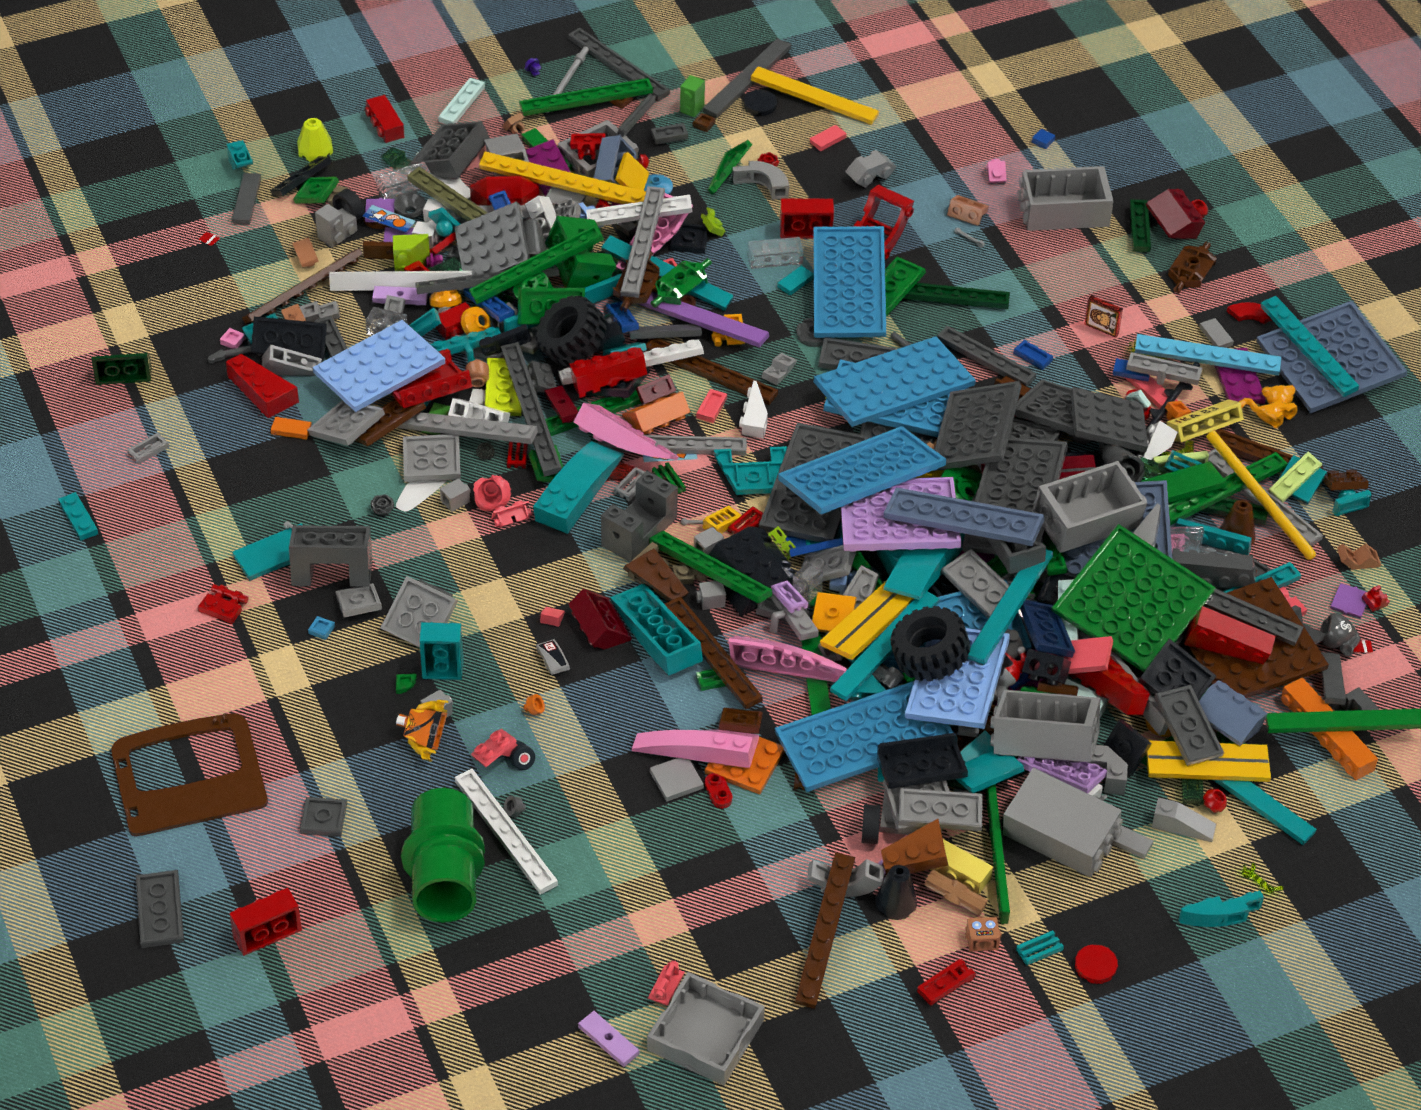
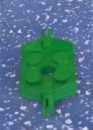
[650,258,712,308]

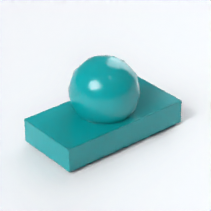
[428,207,460,237]
[1332,489,1372,516]

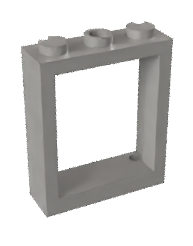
[558,120,639,178]

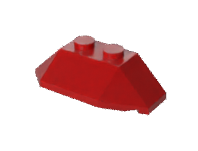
[470,176,540,206]

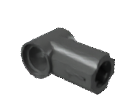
[872,664,904,690]

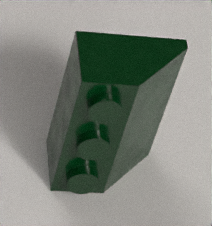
[91,353,151,385]

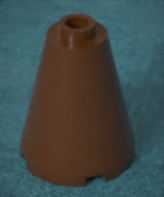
[1219,500,1256,545]

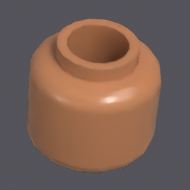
[466,359,489,388]

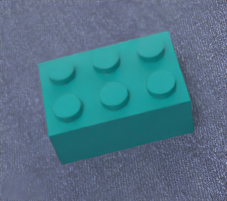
[420,622,464,680]

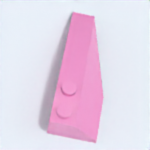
[616,193,693,272]
[574,403,679,460]
[728,636,847,682]
[632,729,759,768]

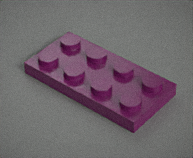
[526,139,571,197]
[1214,347,1266,404]

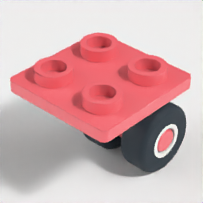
[471,729,535,770]

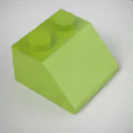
[393,234,430,271]

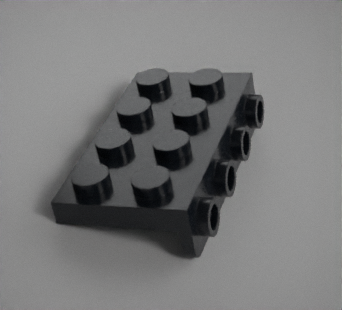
[877,733,968,789]

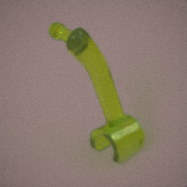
[1161,440,1195,456]
[1242,863,1283,894]

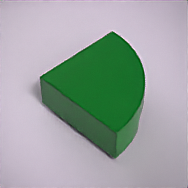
[396,674,417,694]

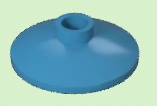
[644,174,673,194]

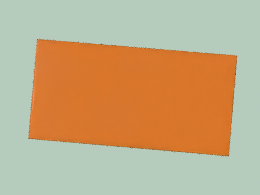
[271,417,312,439]

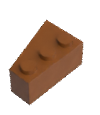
[881,819,948,875]

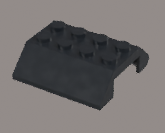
[708,526,803,617]

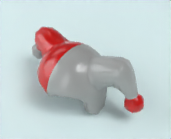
[994,646,1026,701]

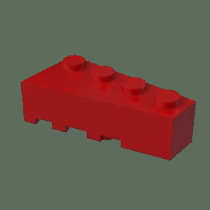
[570,347,647,398]
[226,354,299,418]
[1184,606,1276,665]
[1069,656,1150,715]

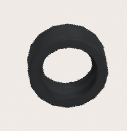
[332,188,364,220]
[862,805,880,844]

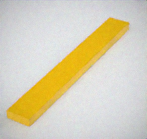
[751,66,879,125]

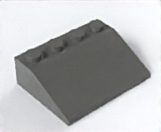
[409,121,490,179]

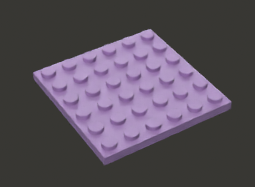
[841,477,961,552]

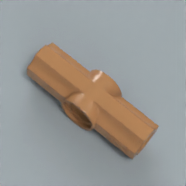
[924,870,988,916]

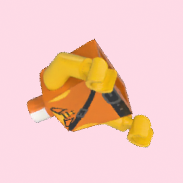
[396,700,448,762]

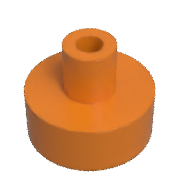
[524,694,545,715]

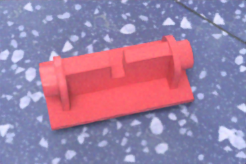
[491,501,532,528]
[648,961,685,1006]

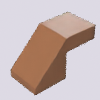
[1337,544,1382,570]

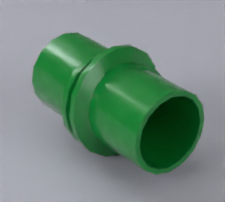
[401,788,485,923]

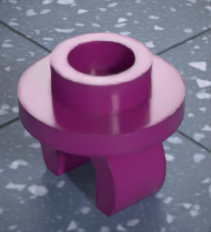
[426,253,443,271]

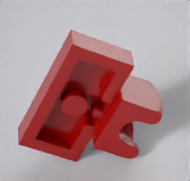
[570,133,606,160]

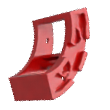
[853,185,914,260]

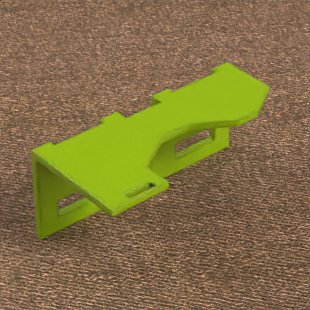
[768,526,796,561]

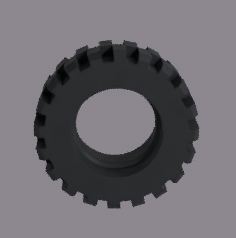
[536,295,606,366]
[890,606,970,681]

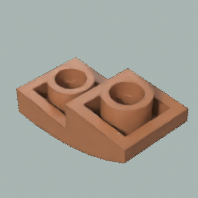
[292,237,319,267]

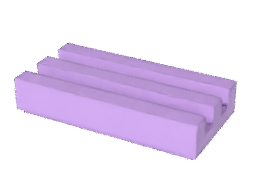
[771,581,808,613]

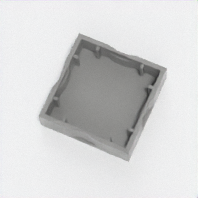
[647,972,765,1086]

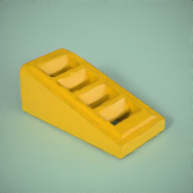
[702,505,742,534]

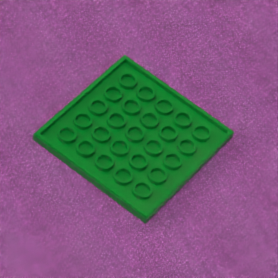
[1051,524,1216,672]

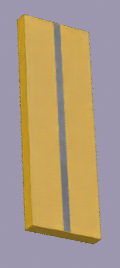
[820,580,914,660]
[1146,740,1271,782]

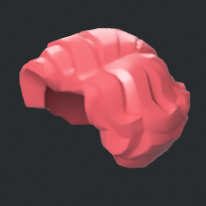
[473,475,511,511]

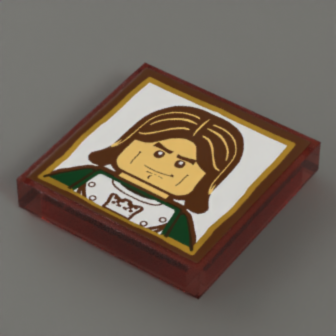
[1084,295,1123,338]

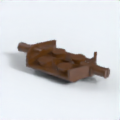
[1168,241,1217,293]
[613,250,660,312]

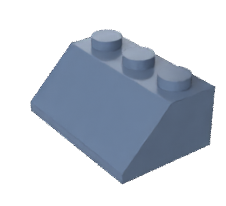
[593,135,637,185]
[1199,680,1268,746]

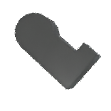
[1341,687,1379,711]

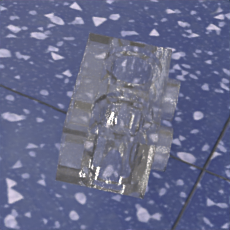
[365,307,408,335]

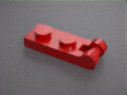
[917,959,976,1006]

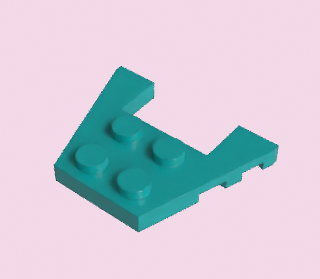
[714,446,787,495]

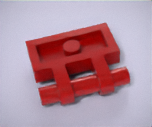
[198,584,249,624]

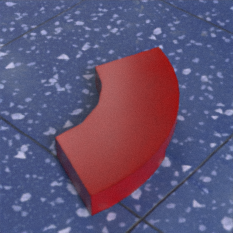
[1227,302,1272,324]

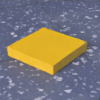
[615,152,649,191]

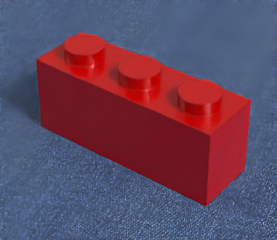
[365,95,405,143]

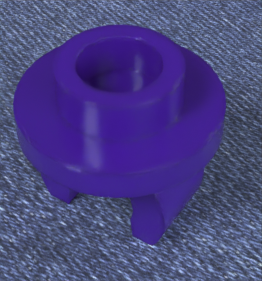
[525,58,541,77]

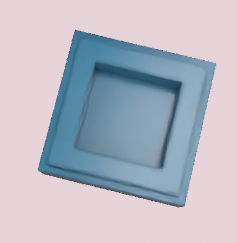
[308,616,335,640]

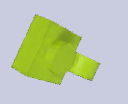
[701,207,726,237]

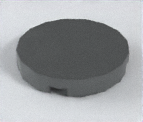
[796,318,824,347]

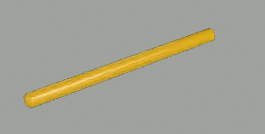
[1206,430,1316,560]

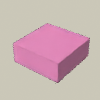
[220,328,246,349]

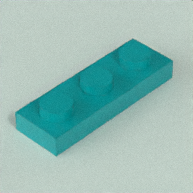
[58,492,98,541]

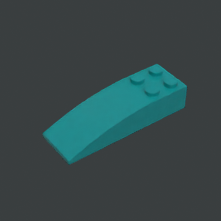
[533,441,624,534]
[884,533,965,600]
[610,583,703,676]

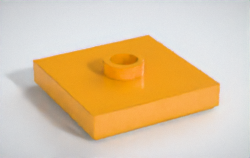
[812,592,857,633]

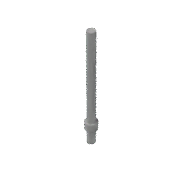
[546,46,589,113]

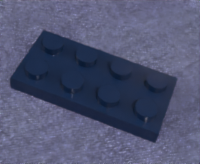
[1020,600,1075,658]

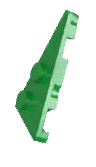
[708,140,752,194]

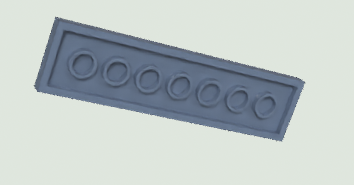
[884,487,1044,546]

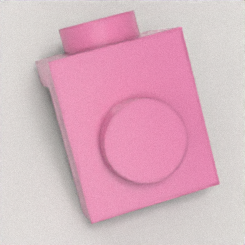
[986,159,1007,183]

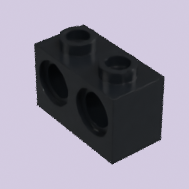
[1022,649,1071,686]

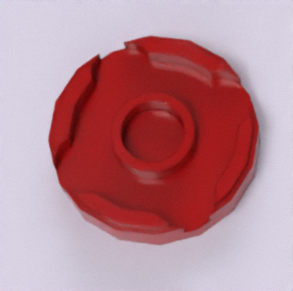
[1075,945,1118,984]

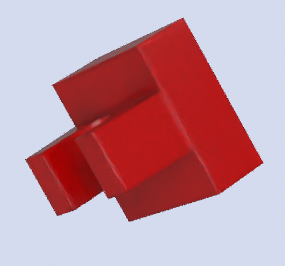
[1362,585,1390,612]

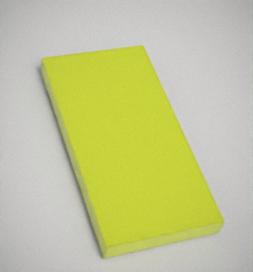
[485,358,522,416]

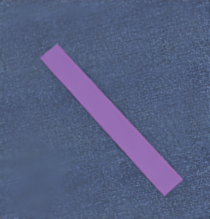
[640,291,769,347]

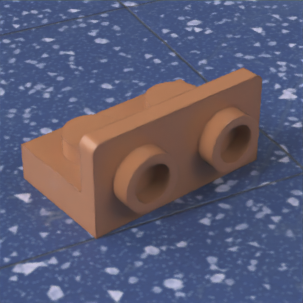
[947,195,989,226]

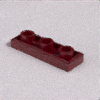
[544,385,579,423]

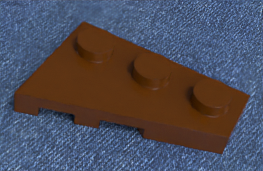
[623,548,689,602]

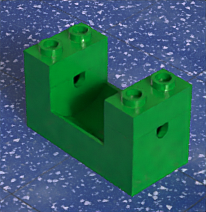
[545,216,616,288]

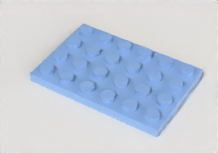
[313,320,445,412]
[905,628,1010,729]

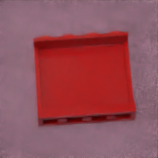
[390,349,472,408]

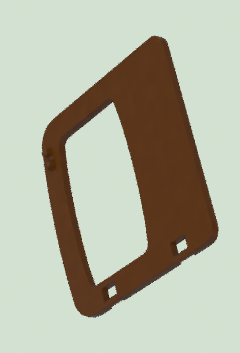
[111,713,268,837]

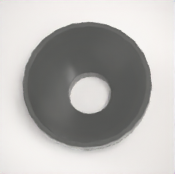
[394,192,426,219]

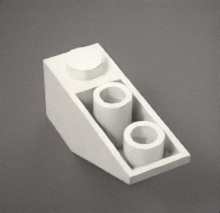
[525,196,556,249]
[739,381,768,439]
[1136,421,1178,463]

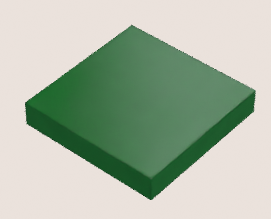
[293,177,339,204]

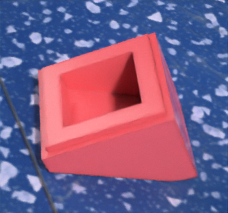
[540,607,565,627]

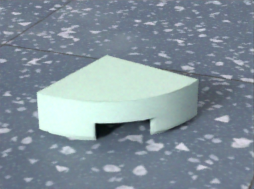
[1125,390,1151,408]

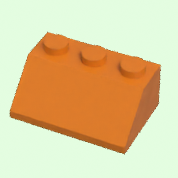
[622,392,690,435]

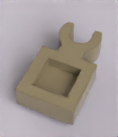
[673,565,707,584]

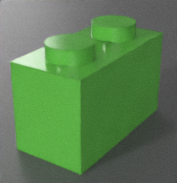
[680,75,705,118]

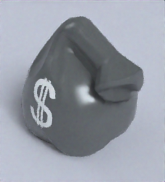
[1320,613,1361,657]

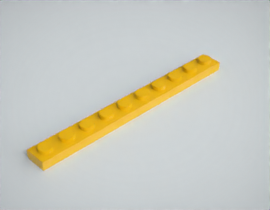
[479,151,646,204]

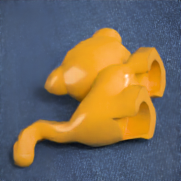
[1239,385,1298,429]

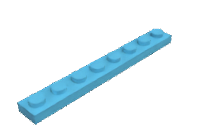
[1134,334,1281,376]

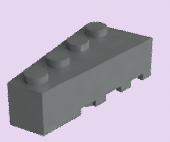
[987,502,1046,574]
[1172,548,1256,589]

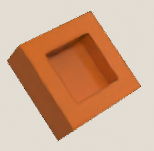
[1165,401,1192,421]

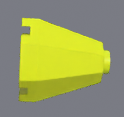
[297,118,333,162]

